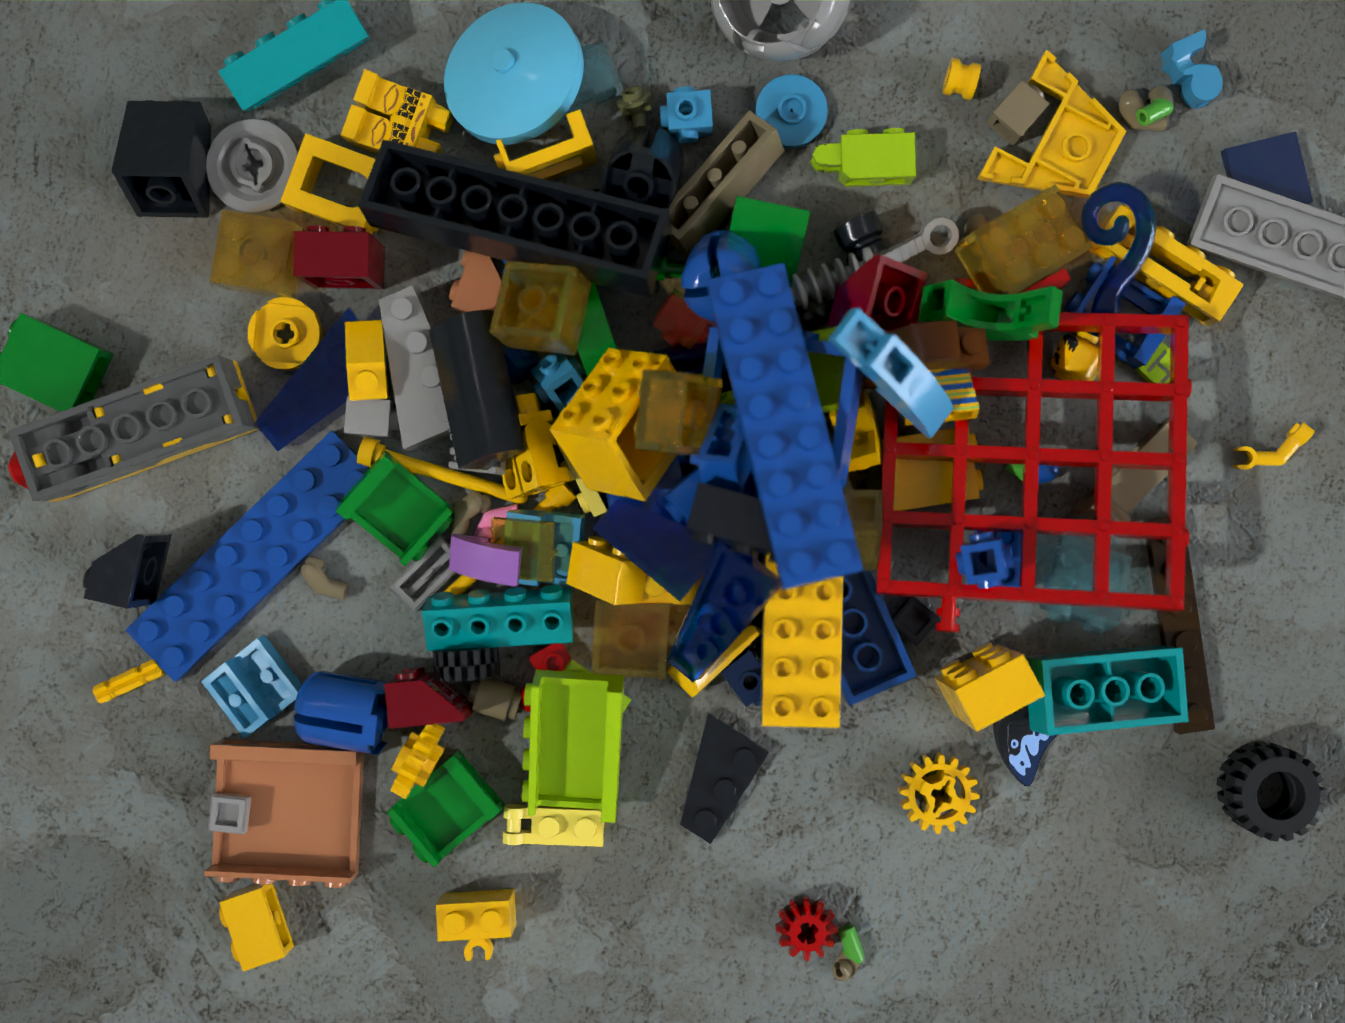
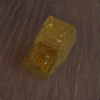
[843,489,882,571]

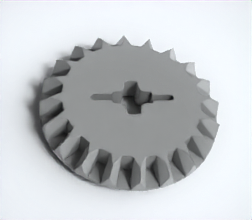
[206,119,298,214]

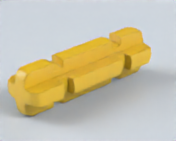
[92,659,165,703]

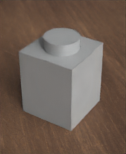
[344,397,400,439]

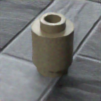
[467,678,522,721]

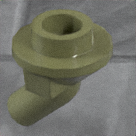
[617,86,653,129]

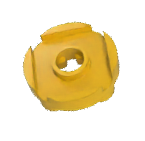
[247,297,323,371]

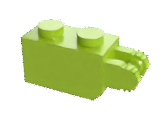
[810,128,916,187]

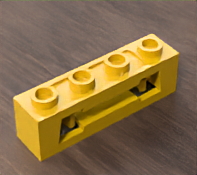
[1087,204,1244,326]

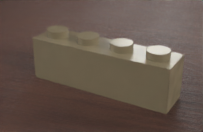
[666,111,784,257]

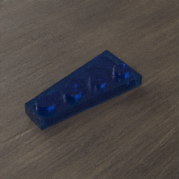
[667,542,781,682]

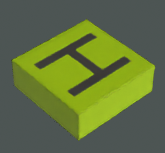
[1134,342,1189,383]

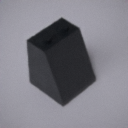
[111,100,211,218]

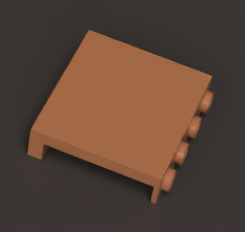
[204,739,364,888]

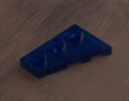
[592,498,728,601]

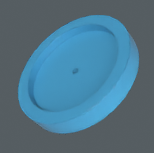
[755,74,828,149]

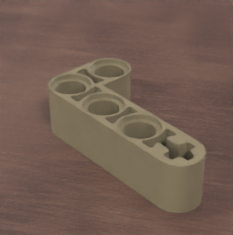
[1069,417,1198,539]

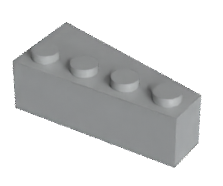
[379,285,451,451]

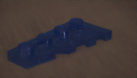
[254,307,390,451]

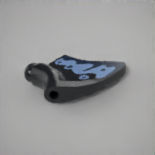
[993,705,1058,786]

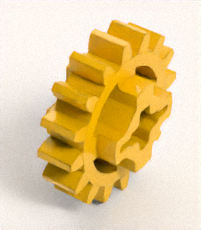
[390,724,445,799]
[898,752,980,834]

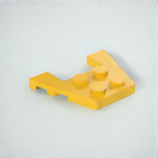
[977,50,1126,198]

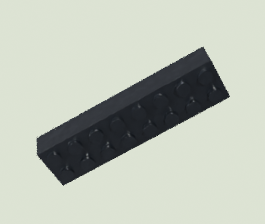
[358,140,672,297]

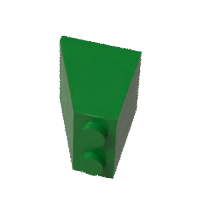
[720,196,810,287]

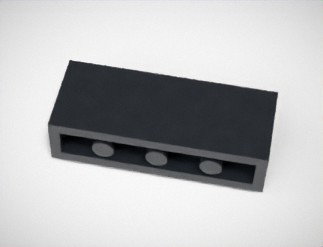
[429,310,525,470]

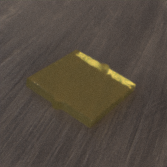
[491,517,558,583]

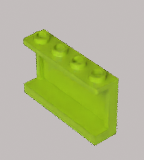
[522,669,625,823]

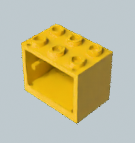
[549,348,697,502]

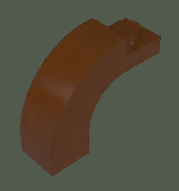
[861,321,990,389]

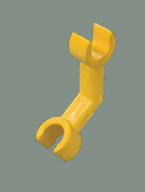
[1232,422,1315,470]

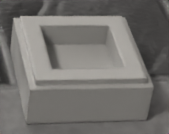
[208,792,252,834]

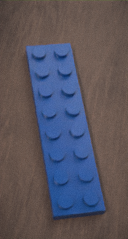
[706,263,863,590]
[125,430,370,682]

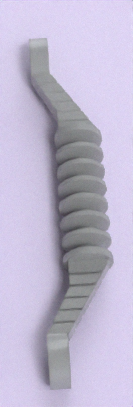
[677,216,959,343]

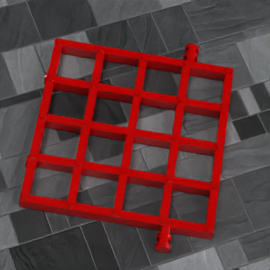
[876,278,1192,633]

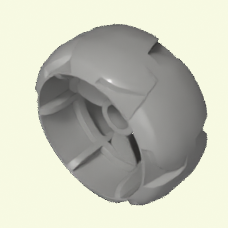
[710,0,851,61]

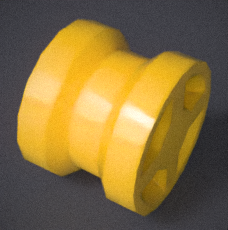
[942,57,981,101]

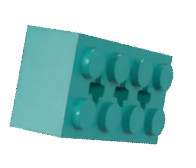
[1025,645,1189,736]

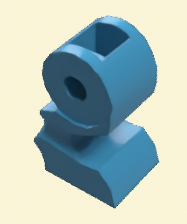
[1160,29,1223,109]

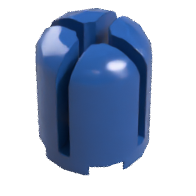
[681,230,760,322]
[294,671,388,755]

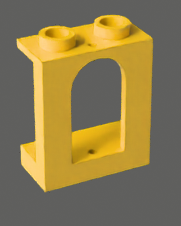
[494,109,598,181]
[280,133,379,235]

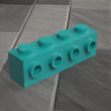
[218,0,372,112]
[422,585,575,651]

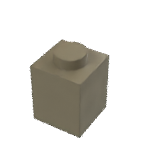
[986,80,1050,146]

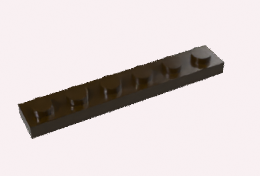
[1143,516,1215,734]

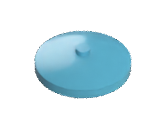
[444,2,584,145]

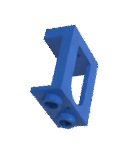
[1064,256,1186,369]

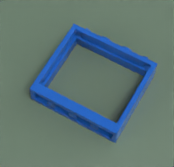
[689,327,864,487]

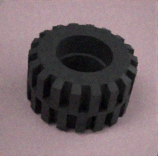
[1216,742,1326,841]

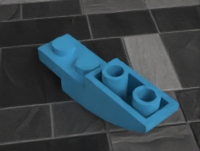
[828,308,954,438]

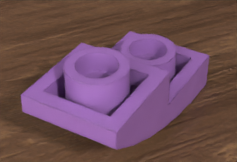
[449,533,522,587]

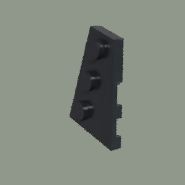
[680,712,769,844]

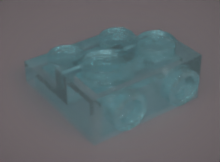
[1039,535,1133,633]

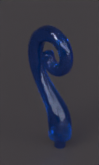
[1081,181,1156,337]

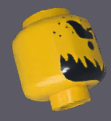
[1050,332,1099,381]

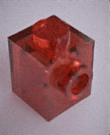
[653,288,713,350]

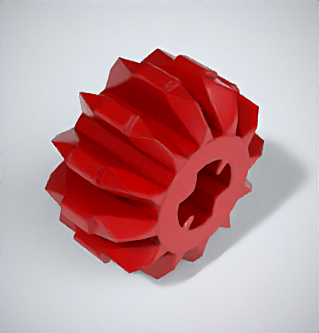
[775,895,838,962]

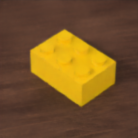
[934,642,1045,732]

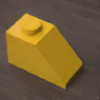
[345,319,388,401]

